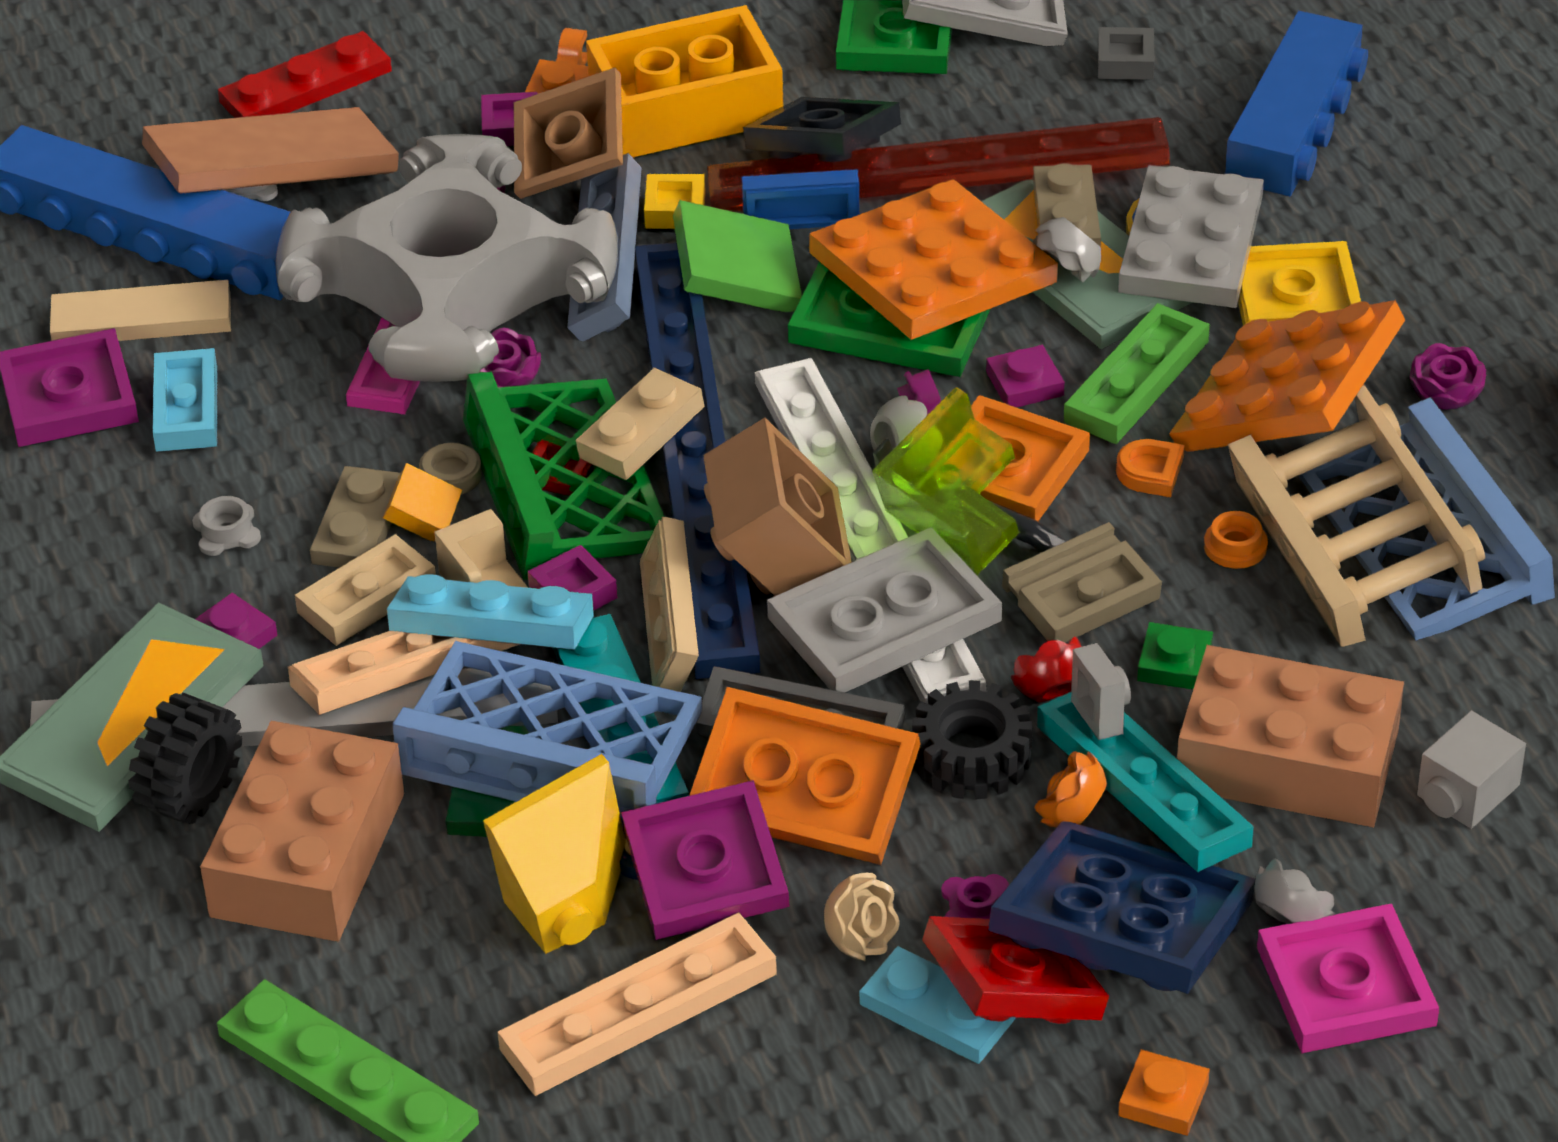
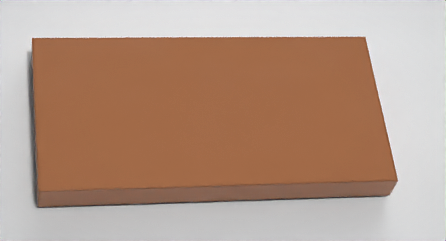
[142,107,399,194]

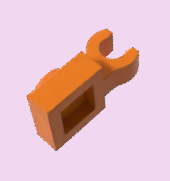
[525,28,588,94]

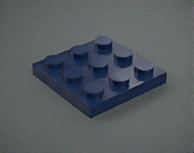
[988,821,1256,994]

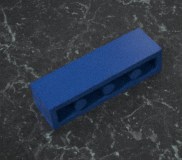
[1225,10,1368,197]

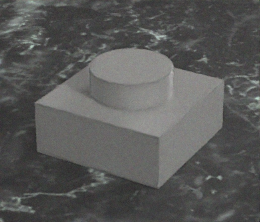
[1071,643,1131,740]

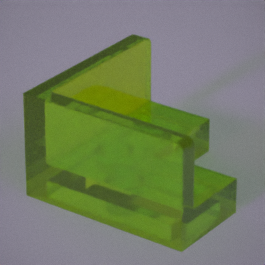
[872,387,1019,575]

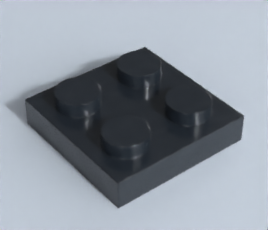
[743,97,901,162]

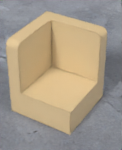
[435,509,528,588]

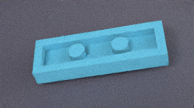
[387,574,594,649]

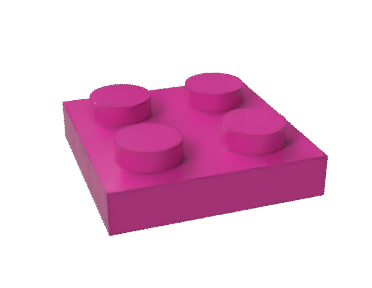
[1257,903,1439,1054]

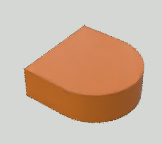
[1116,439,1185,498]

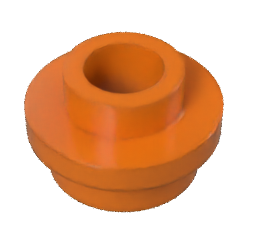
[1204,511,1268,569]

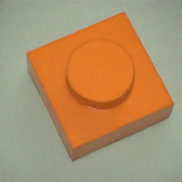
[1118,1049,1210,1136]

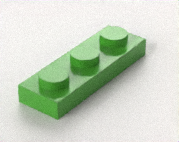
[1064,303,1210,445]

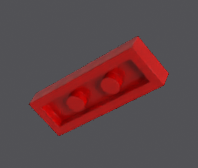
[218,31,392,118]

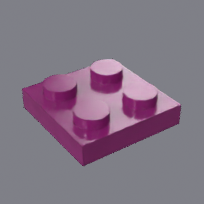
[0,328,139,447]
[621,780,790,940]

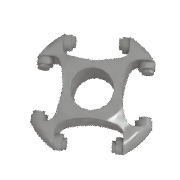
[275,134,618,382]

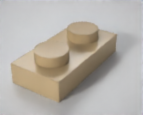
[576,368,705,480]
[295,534,436,646]

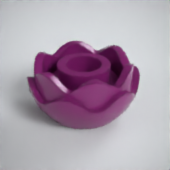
[479,328,541,387]
[1409,343,1486,409]

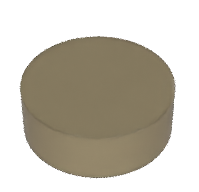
[419,443,482,494]

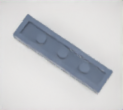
[567,153,642,341]

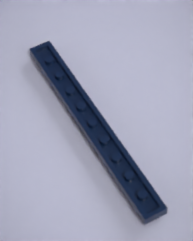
[635,242,760,679]

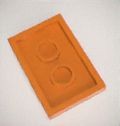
[689,687,920,865]

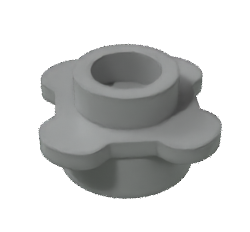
[192,496,261,556]

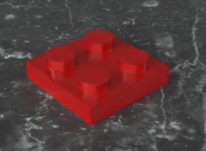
[922,916,1109,1024]

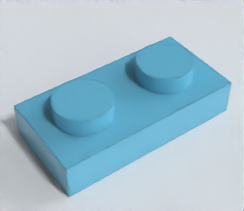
[153,348,217,452]
[859,946,1016,1064]

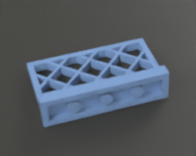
[1299,397,1555,640]
[393,641,702,826]

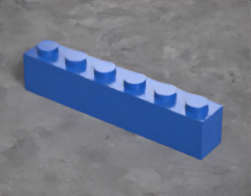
[0,125,290,300]

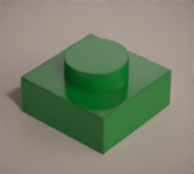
[1137,622,1213,690]

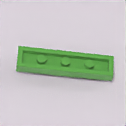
[217,979,479,1142]

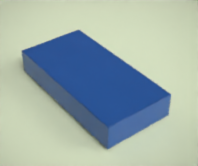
[742,169,859,229]

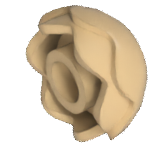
[824,873,899,961]

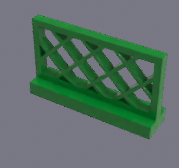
[463,372,665,580]

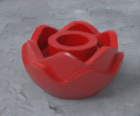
[1011,636,1082,703]

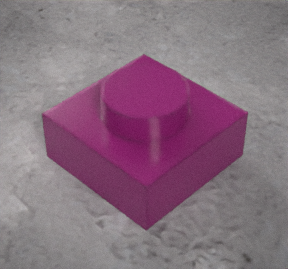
[481,92,538,146]
[986,344,1065,408]
[528,545,617,611]
[195,592,277,649]

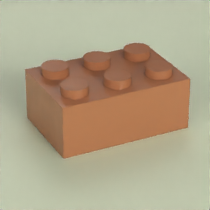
[1177,645,1404,827]
[200,720,404,942]

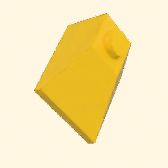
[483,754,626,954]

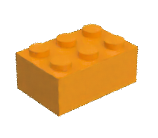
[586,5,783,157]

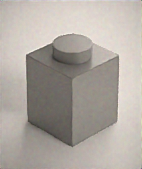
[1417,710,1526,829]

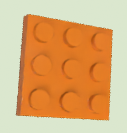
[809,179,1058,340]
[1169,300,1405,452]

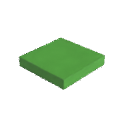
[673,200,802,312]

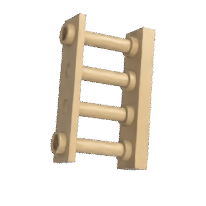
[1228,385,1485,647]

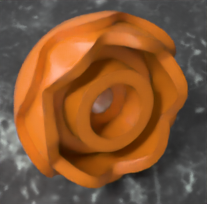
[1034,751,1107,828]

